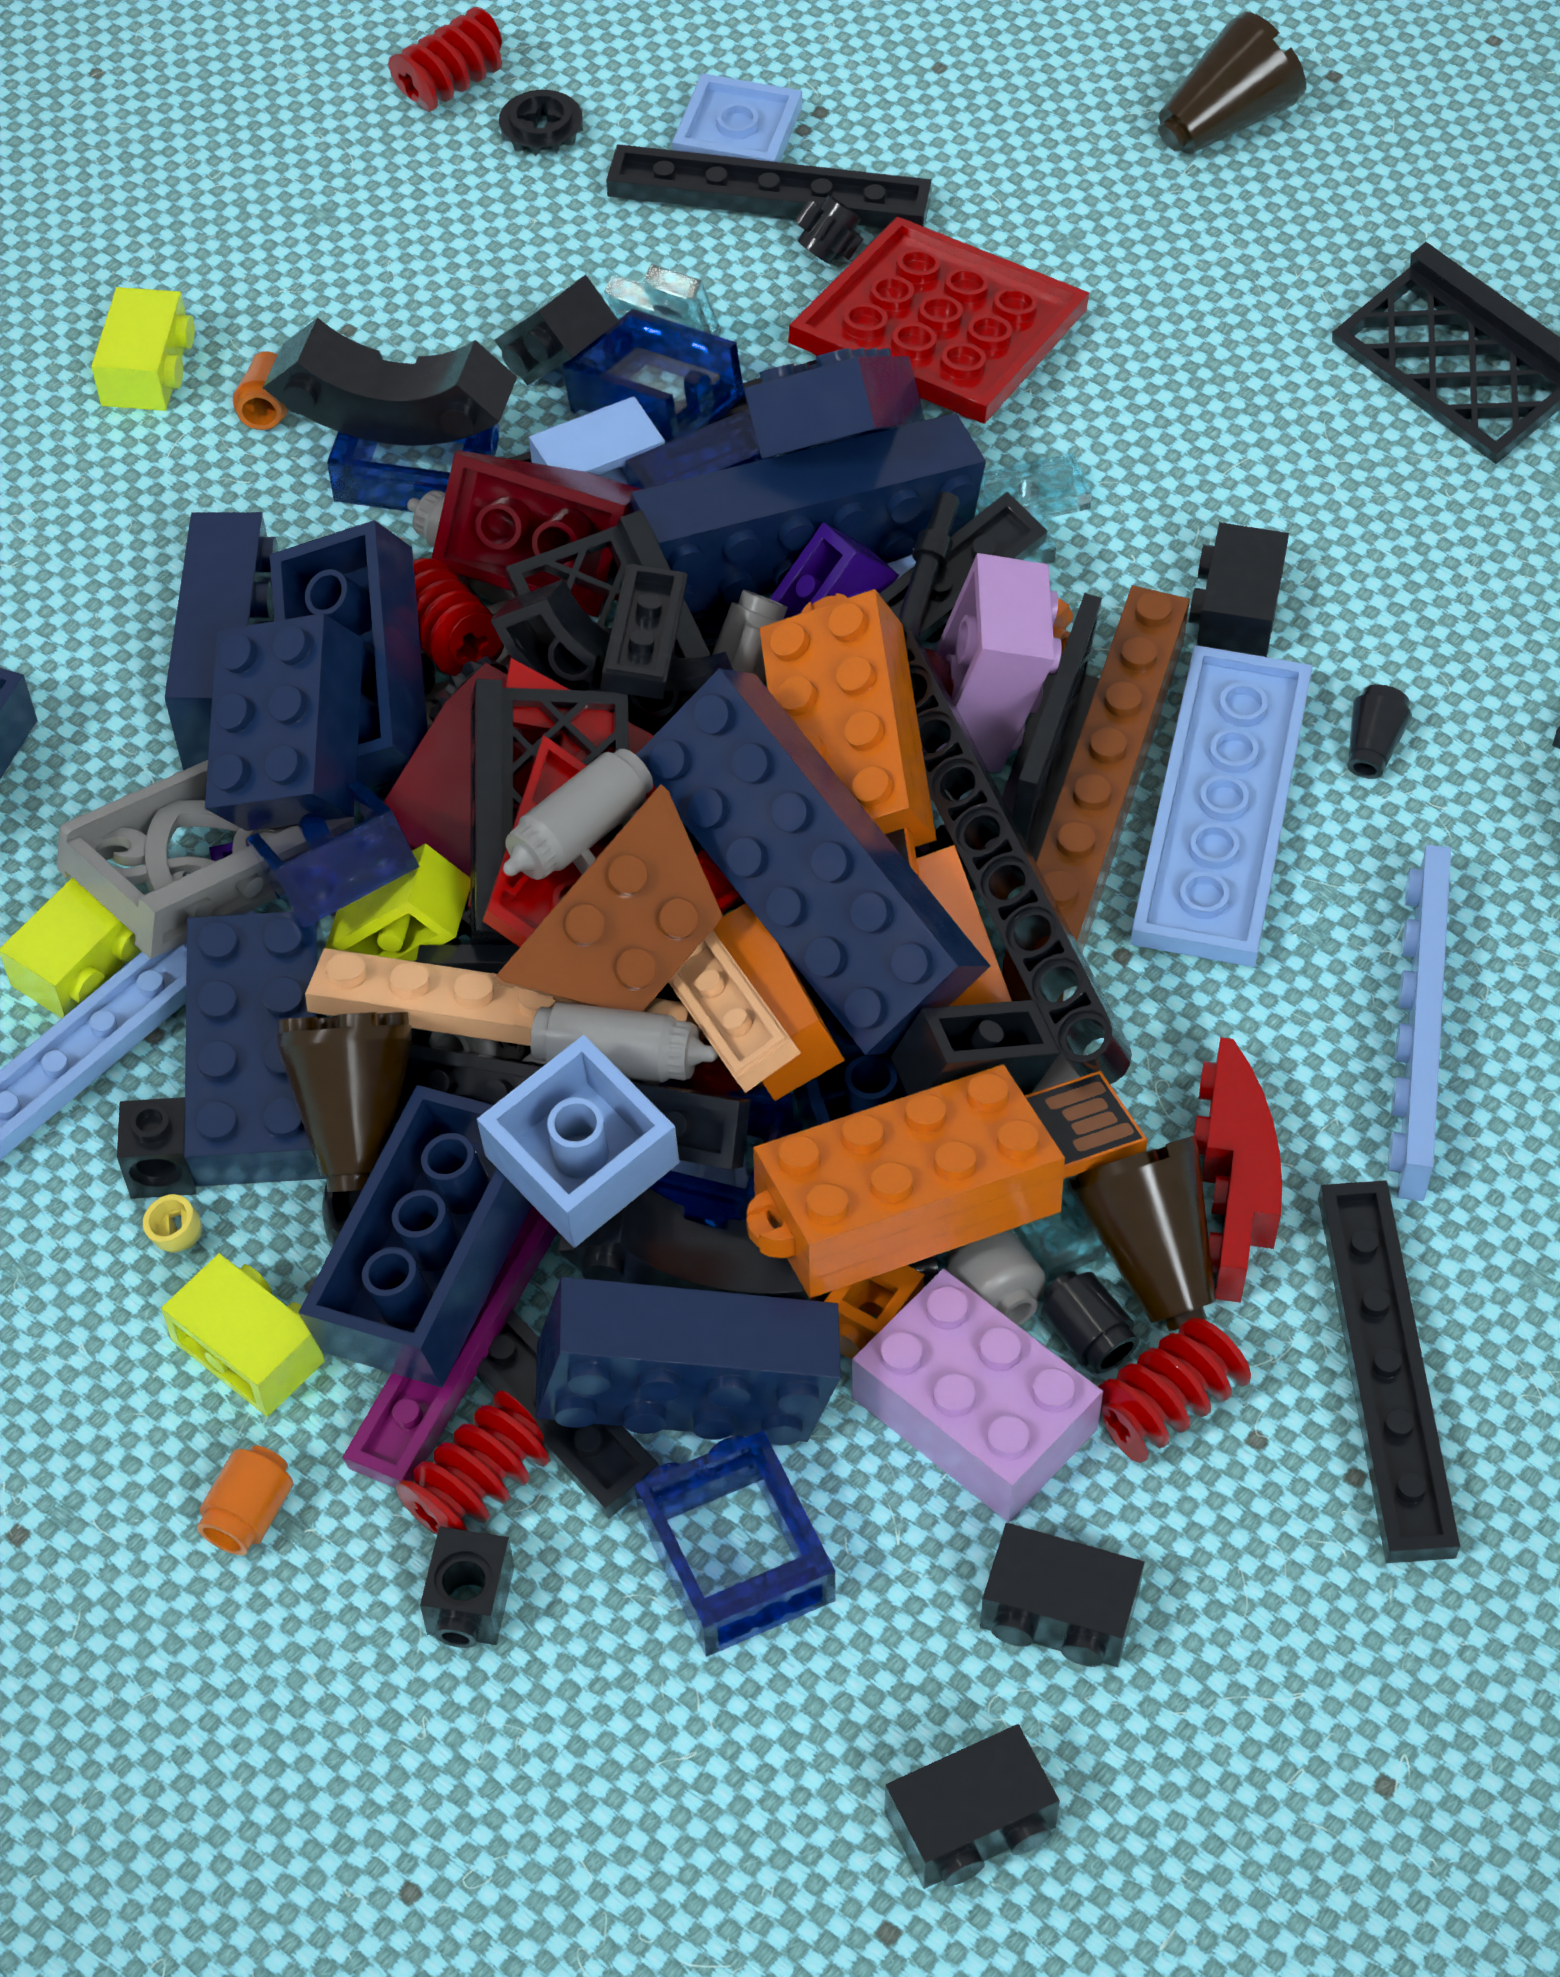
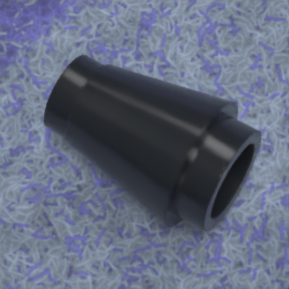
[1347,684,1412,779]

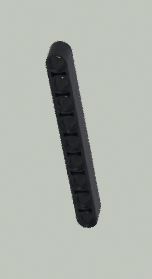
[898,618,1132,1084]

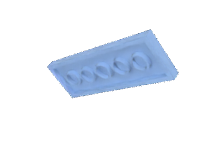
[1130,645,1313,967]

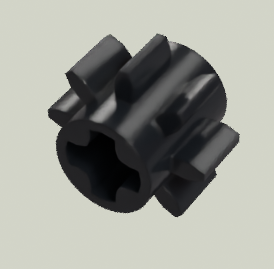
[795,195,864,264]

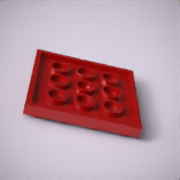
[788,216,1090,424]

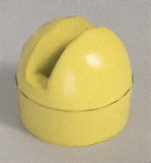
[143,1194,202,1253]

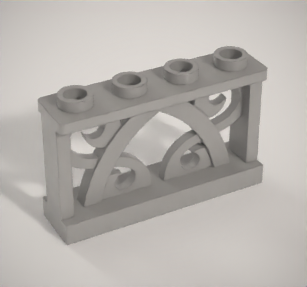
[57,760,354,959]

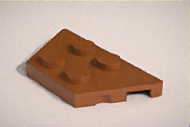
[493,784,723,1012]

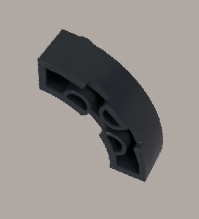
[263,318,517,446]
[490,579,734,735]
[558,1188,831,1302]

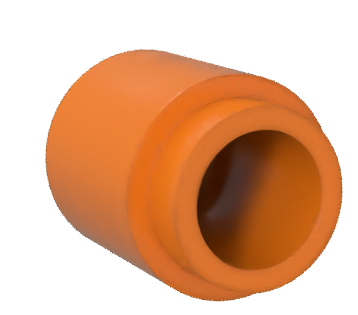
[197,1445,294,1555]

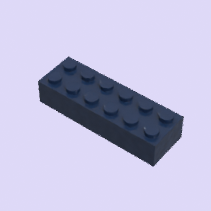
[629,413,986,614]
[636,668,990,1055]

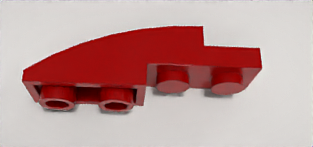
[1194,1037,1282,1303]

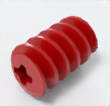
[388,7,502,112]
[413,558,504,676]
[1097,1317,1251,1463]
[396,1390,551,1534]

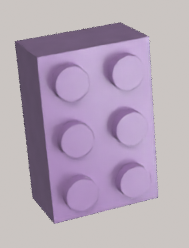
[932,553,1062,773]
[852,1268,1103,1523]

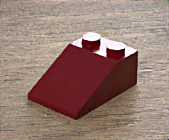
[431,450,641,618]
[372,663,561,877]

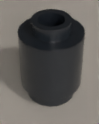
[1041,1271,1139,1374]

